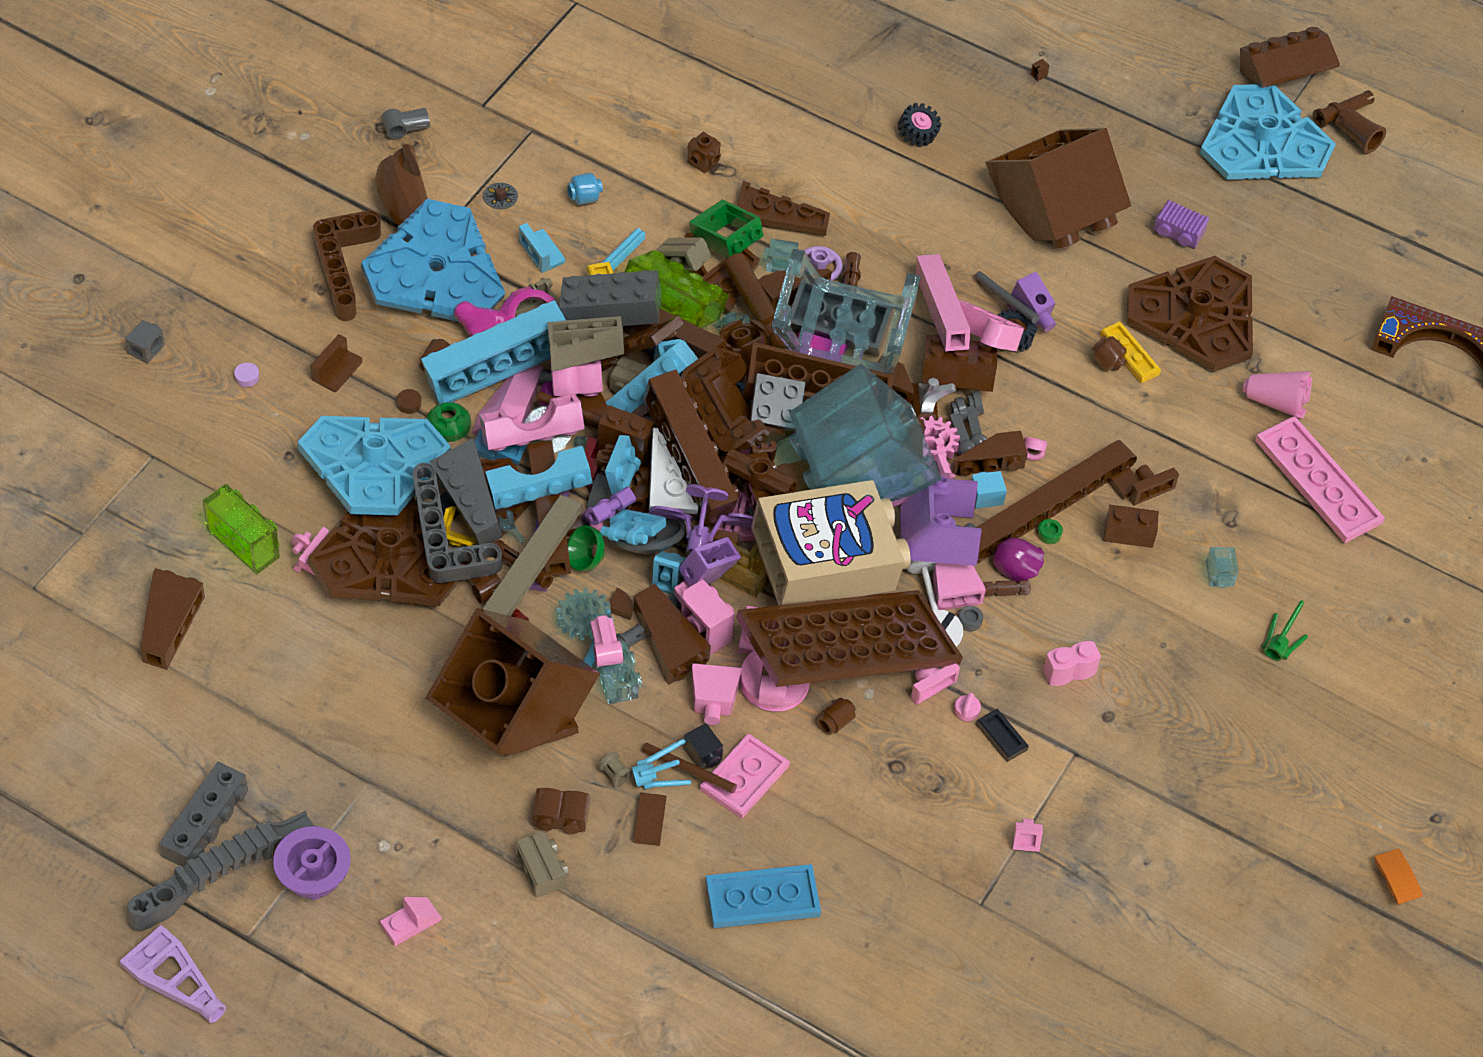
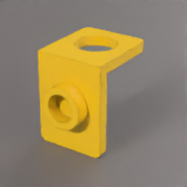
[444,506,477,546]

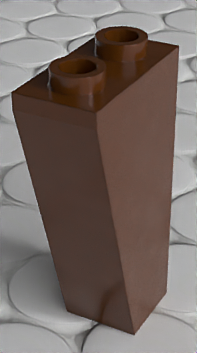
[140,568,205,670]
[634,583,711,685]

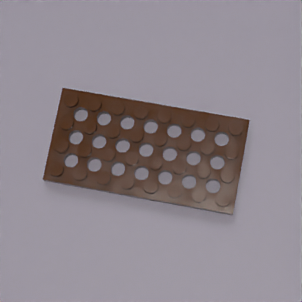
[736,590,963,687]

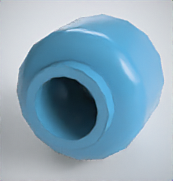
[567,173,603,205]

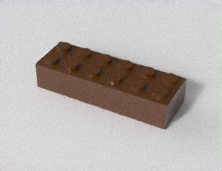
[741,342,893,427]
[642,369,739,527]

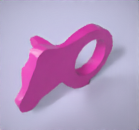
[454,286,559,337]

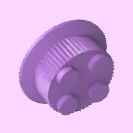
[273,826,351,900]

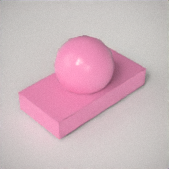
[911,663,960,704]

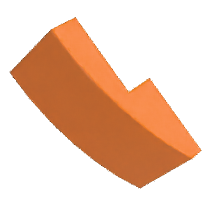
[1374,848,1423,904]

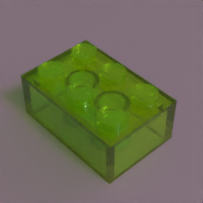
[203,484,280,575]

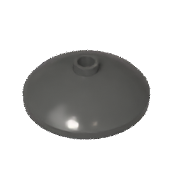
[612,519,686,555]

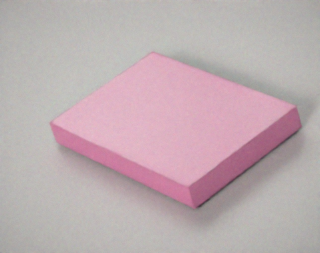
[700,733,790,819]

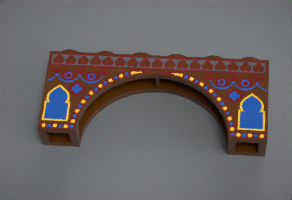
[1371,296,1483,371]

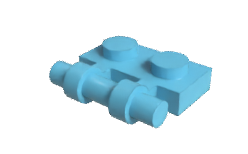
[600,509,666,545]

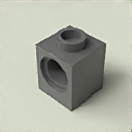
[125,320,165,364]

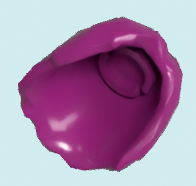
[993,538,1044,582]

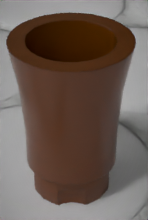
[1335,108,1386,154]

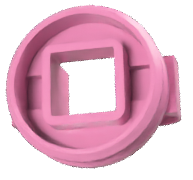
[740,644,810,711]

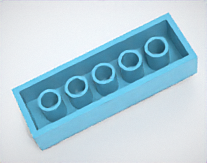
[421,300,566,404]

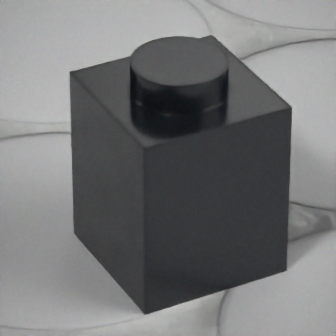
[683,723,724,769]

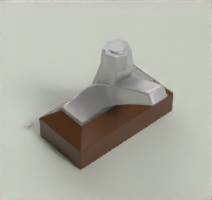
[912,378,956,421]

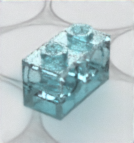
[597,642,642,705]

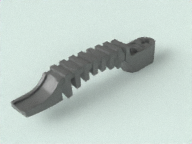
[128,811,316,931]

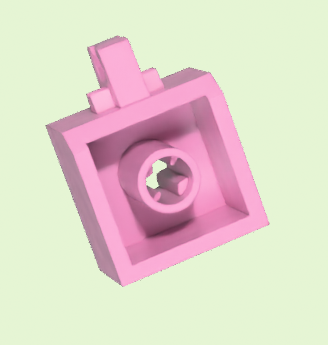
[674,579,735,655]

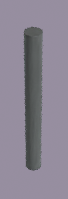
[975,271,1039,323]

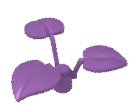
[648,484,753,553]

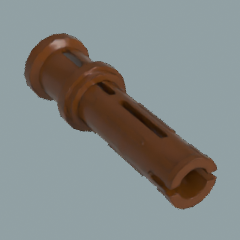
[1312,90,1375,128]

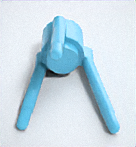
[632,739,691,790]

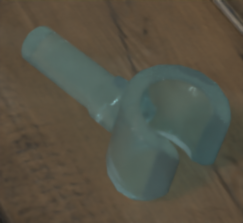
[499,511,526,543]

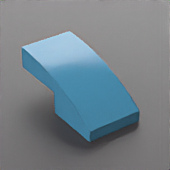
[475,429,527,464]

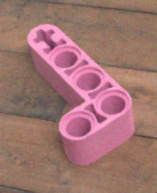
[959,300,1024,351]

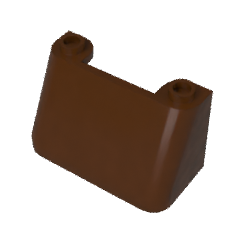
[682,347,786,452]

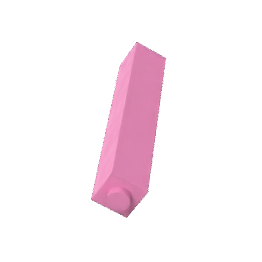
[916,254,970,351]

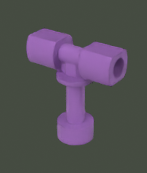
[581,487,636,526]

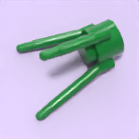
[1262,600,1308,661]

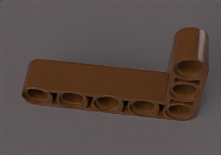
[313,210,381,321]

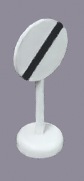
[907,560,963,647]

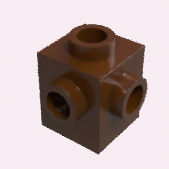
[687,132,721,174]

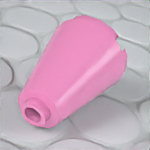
[1243,371,1312,419]

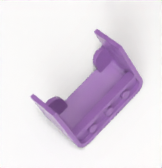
[900,476,981,566]

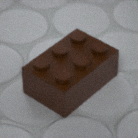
[921,334,997,392]

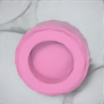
[1024,437,1047,461]
[954,692,981,721]

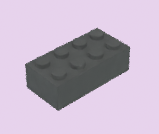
[559,270,662,326]
[787,278,893,357]

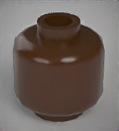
[1091,336,1127,371]

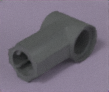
[381,108,430,140]

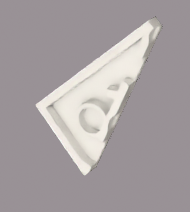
[649,428,698,514]

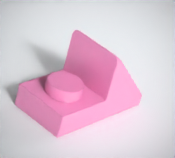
[380,897,442,946]

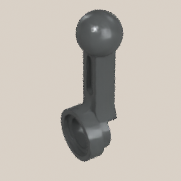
[966,391,987,445]
[950,397,976,455]

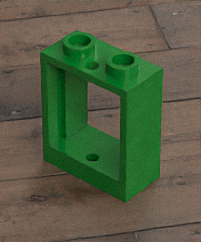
[689,199,764,258]

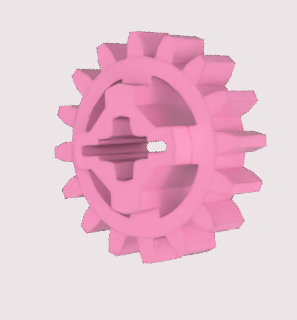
[920,416,960,464]

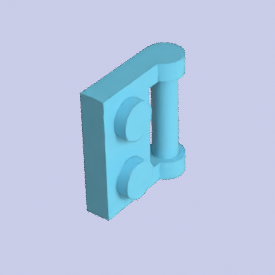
[605,435,641,495]

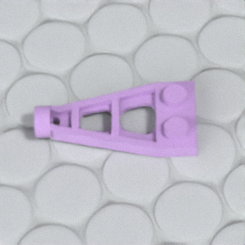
[120,925,226,1023]

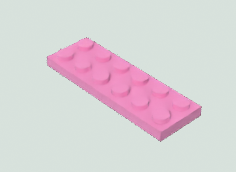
[1255,416,1385,543]

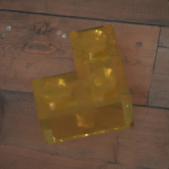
[715,542,769,597]

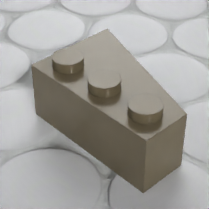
[547,316,624,372]

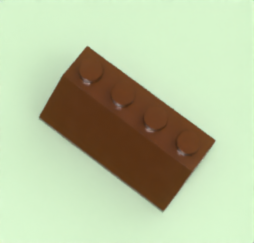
[1240,27,1340,88]

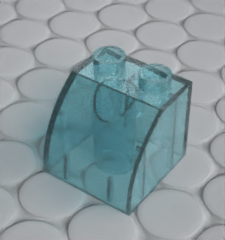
[789,364,942,502]

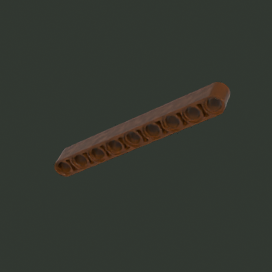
[975,440,1137,564]

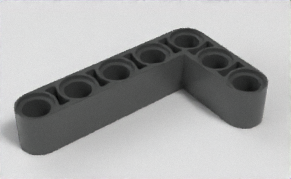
[413,463,502,583]

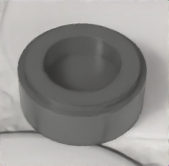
[958,606,983,632]

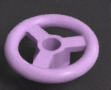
[796,246,843,282]

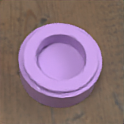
[234,363,259,387]

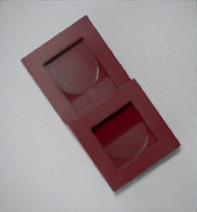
[585,437,601,493]

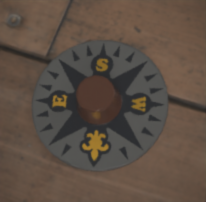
[483,183,518,209]

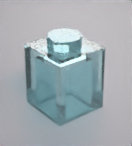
[763,239,799,272]
[1206,547,1239,588]

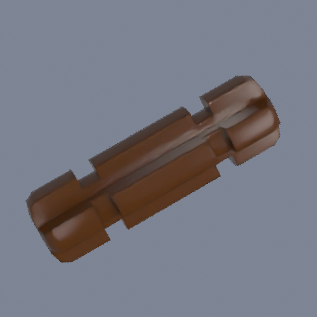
[982,580,1031,596]

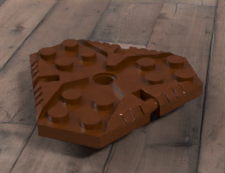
[1127,256,1253,372]
[308,497,461,606]

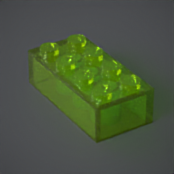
[624,250,729,328]

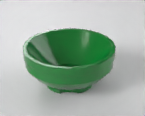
[427,402,471,442]
[567,525,605,571]

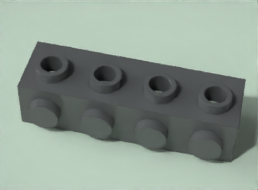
[159,761,248,868]

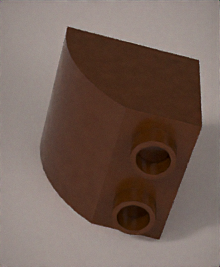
[985,128,1131,249]
[425,608,600,754]

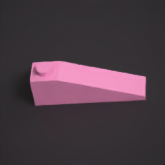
[473,365,544,435]

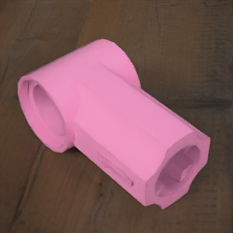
[591,615,623,667]

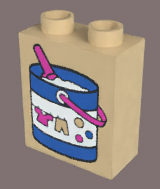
[751,480,911,605]

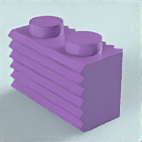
[1153,200,1209,249]

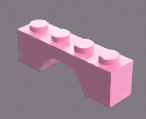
[479,394,584,451]

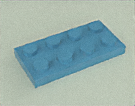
[705,864,821,928]

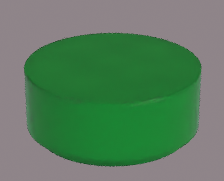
[1037,519,1063,544]

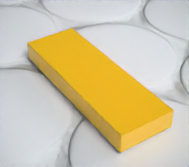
[1100,321,1161,384]

